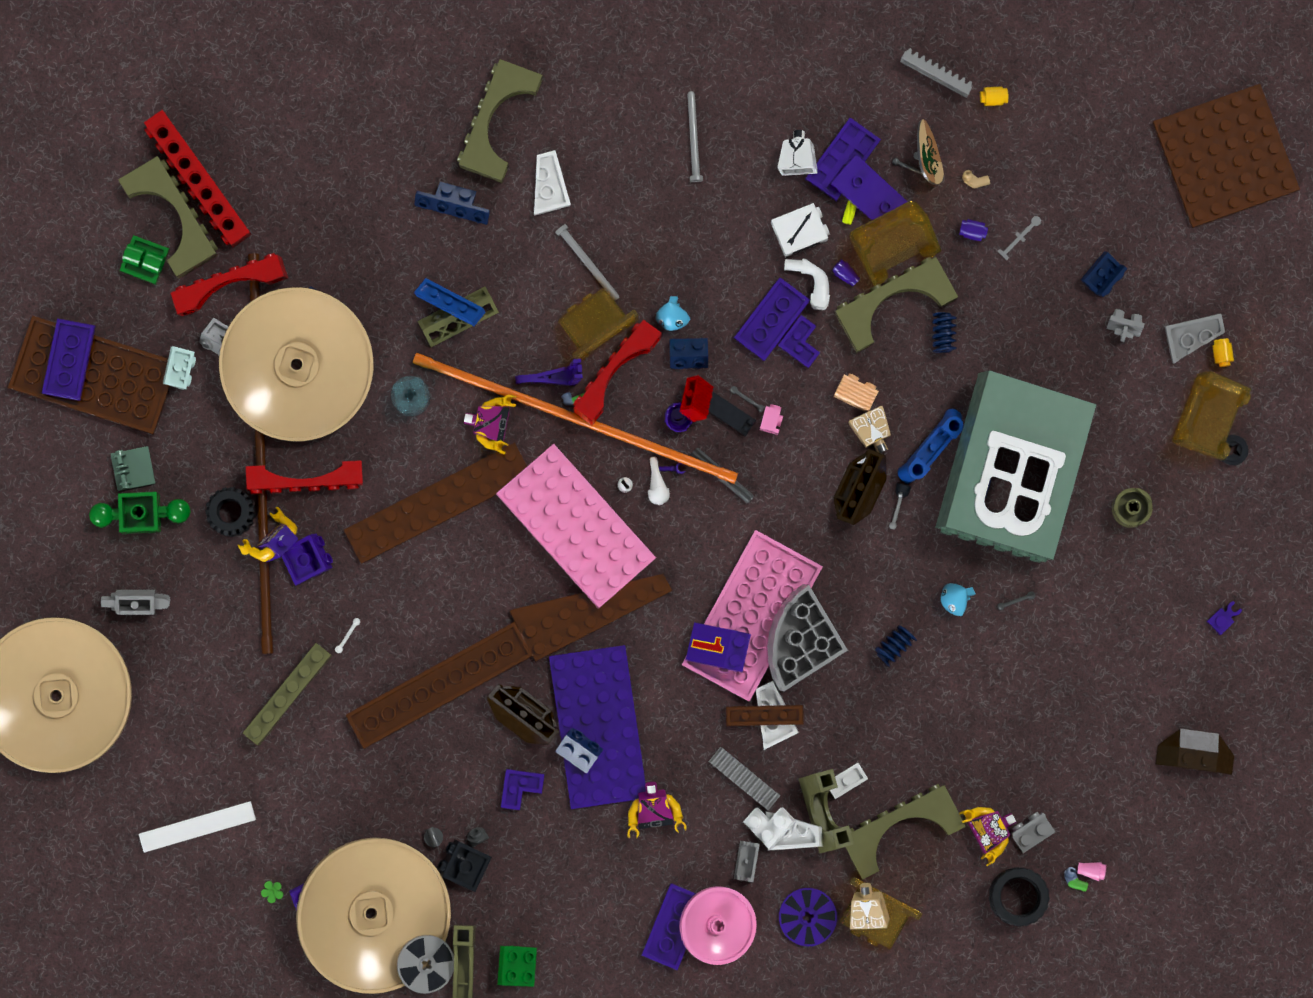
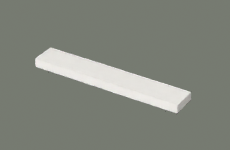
[139,801,256,853]

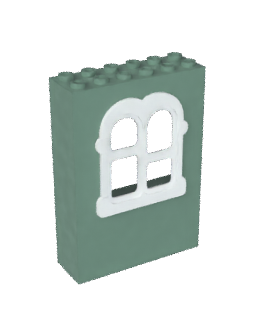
[935,370,1096,563]

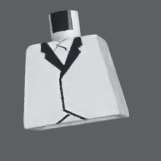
[778,130,817,176]

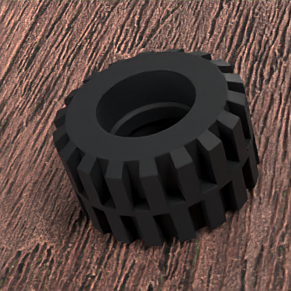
[205,487,256,537]

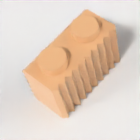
[834,374,879,413]

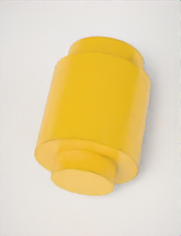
[980,86,1008,106]
[1212,338,1234,367]

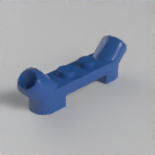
[898,409,963,484]

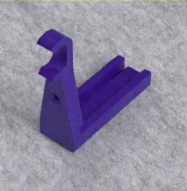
[515,359,583,386]

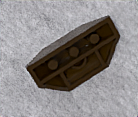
[833,449,887,525]
[486,684,559,745]
[1155,728,1234,775]

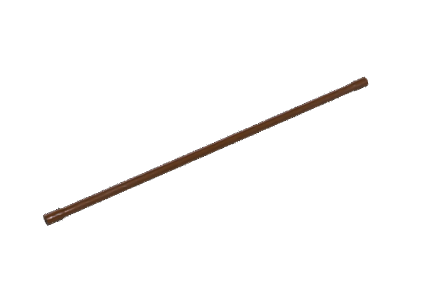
[248,253,273,654]

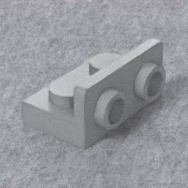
[199,318,228,356]
[1010,811,1055,853]

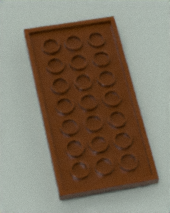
[8,316,170,435]

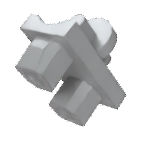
[1106,309,1145,342]

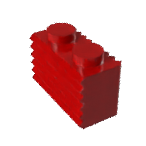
[680,375,714,422]

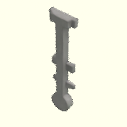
[997,216,1041,260]

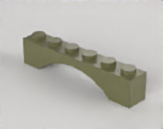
[243,643,332,746]

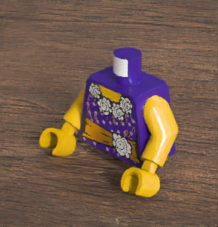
[238,507,298,562]

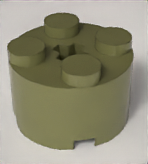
[1111,488,1153,528]

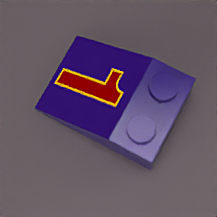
[686,622,751,673]

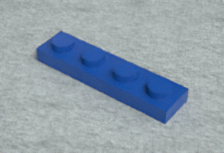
[414,278,486,326]

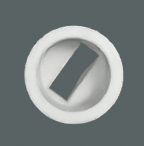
[617,477,633,493]

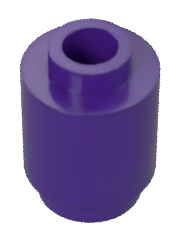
[959,219,988,242]

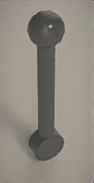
[892,158,925,178]
[730,386,765,412]
[997,591,1036,610]

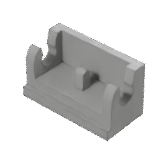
[734,841,759,882]

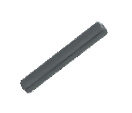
[691,448,754,503]

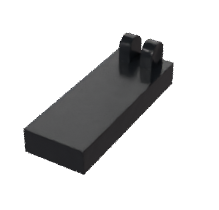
[708,392,756,437]

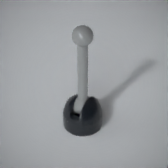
[889,483,911,529]

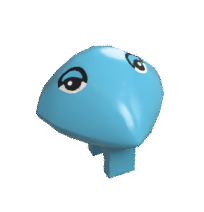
[655,296,690,331]
[941,583,976,616]

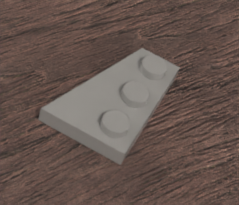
[1164,314,1225,364]

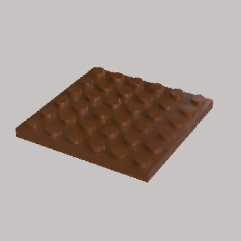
[1153,84,1300,228]

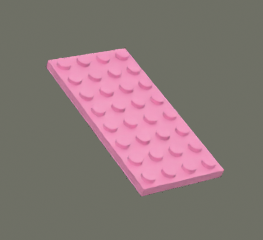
[496,444,656,609]
[682,530,823,702]

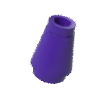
[832,259,860,287]

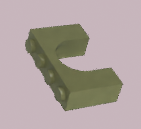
[799,769,854,853]

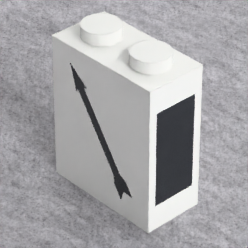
[771,203,830,258]

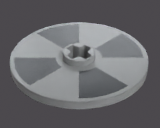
[397,935,454,994]

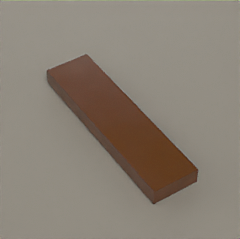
[726,705,804,726]

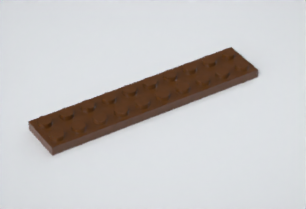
[344,443,527,564]
[346,622,533,749]

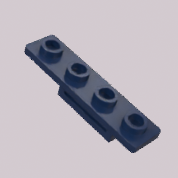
[414,182,490,225]

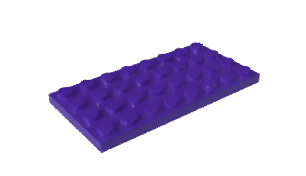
[549,645,646,809]

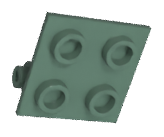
[111,446,156,491]

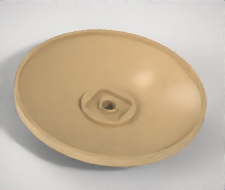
[219,288,373,441]
[0,618,132,773]
[296,838,451,994]

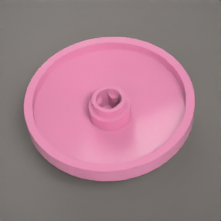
[680,886,756,965]

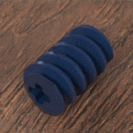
[932,312,957,353]
[875,625,917,668]

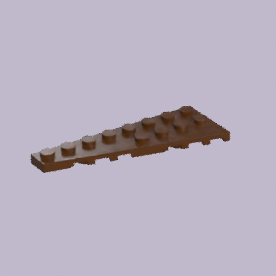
[510,574,672,661]

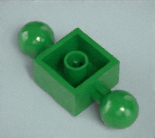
[89,492,191,534]

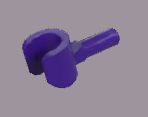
[659,462,686,474]

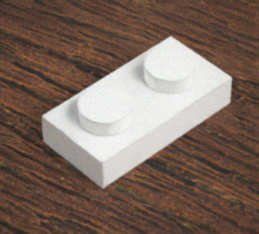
[830,763,868,799]

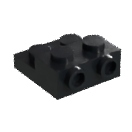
[437,839,492,892]

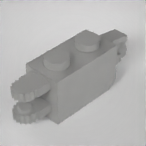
[101,590,171,615]

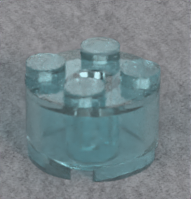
[391,376,431,417]

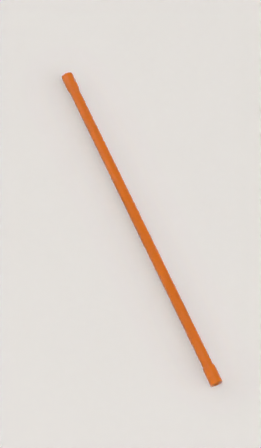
[413,353,738,484]

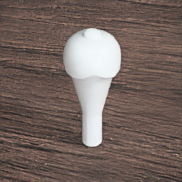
[648,457,670,505]

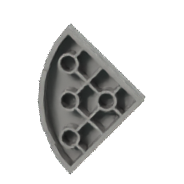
[767,584,848,692]

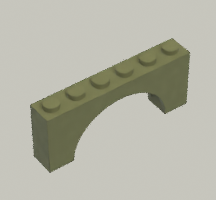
[457,59,543,183]
[118,156,218,279]
[835,257,958,353]
[845,783,966,880]
[452,924,476,998]

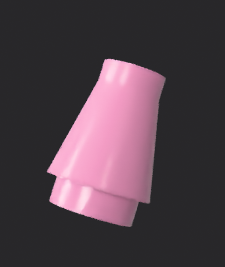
[1077,862,1106,881]

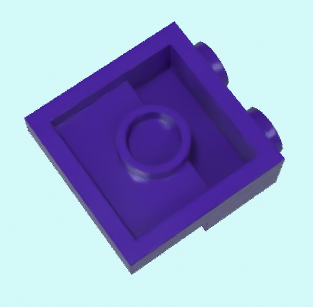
[282,533,333,586]

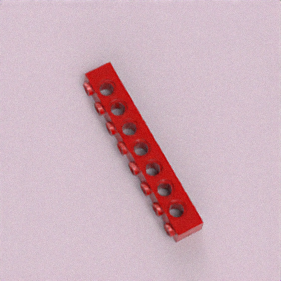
[144,110,252,248]

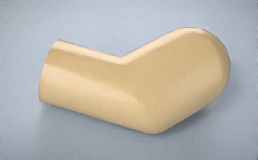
[962,170,990,188]

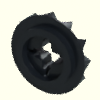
[1217,435,1248,465]

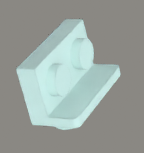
[163,346,196,390]

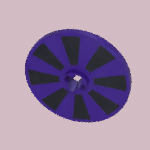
[779,888,837,946]

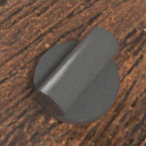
[424,827,443,848]
[467,827,489,848]

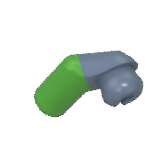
[561,392,586,406]
[1064,867,1088,892]

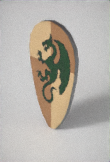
[914,119,944,185]

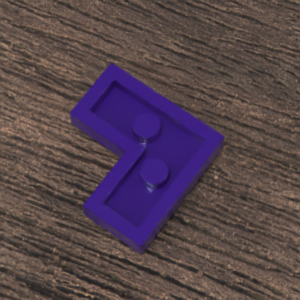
[778,315,820,369]
[501,769,545,810]

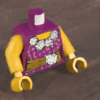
[959,807,1016,866]

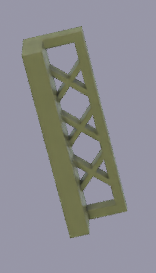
[418,287,499,347]

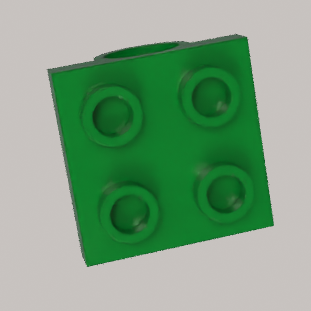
[120,235,170,285]
[497,946,537,987]

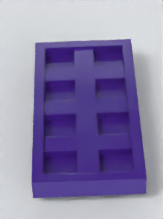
[805,118,881,201]

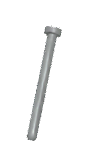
[687,91,703,182]
[555,224,619,301]

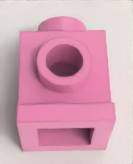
[760,404,783,435]

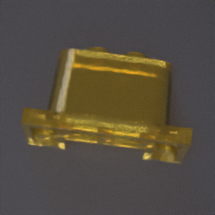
[558,288,639,362]
[839,876,923,950]

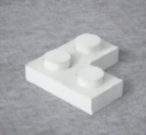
[743,808,796,849]

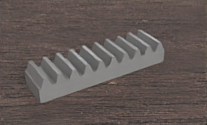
[900,48,972,98]
[708,747,780,810]

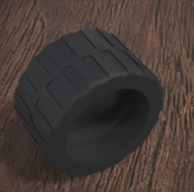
[988,867,1050,926]

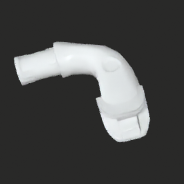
[784,259,830,310]

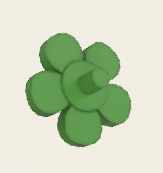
[261,881,283,903]

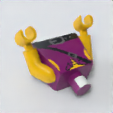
[464,395,516,454]
[627,782,687,839]

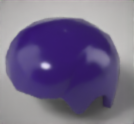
[664,402,693,432]

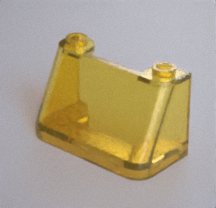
[849,201,941,286]
[1172,371,1251,460]

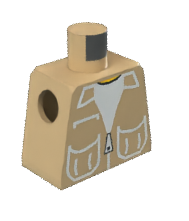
[848,406,891,453]
[850,883,890,929]

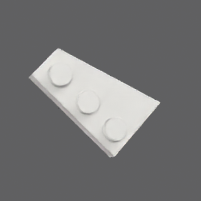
[534,150,571,216]
[756,681,799,750]
[766,812,823,850]

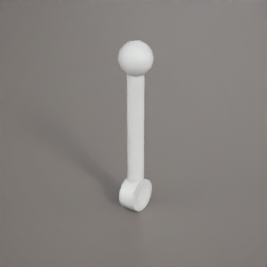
[335,618,360,653]

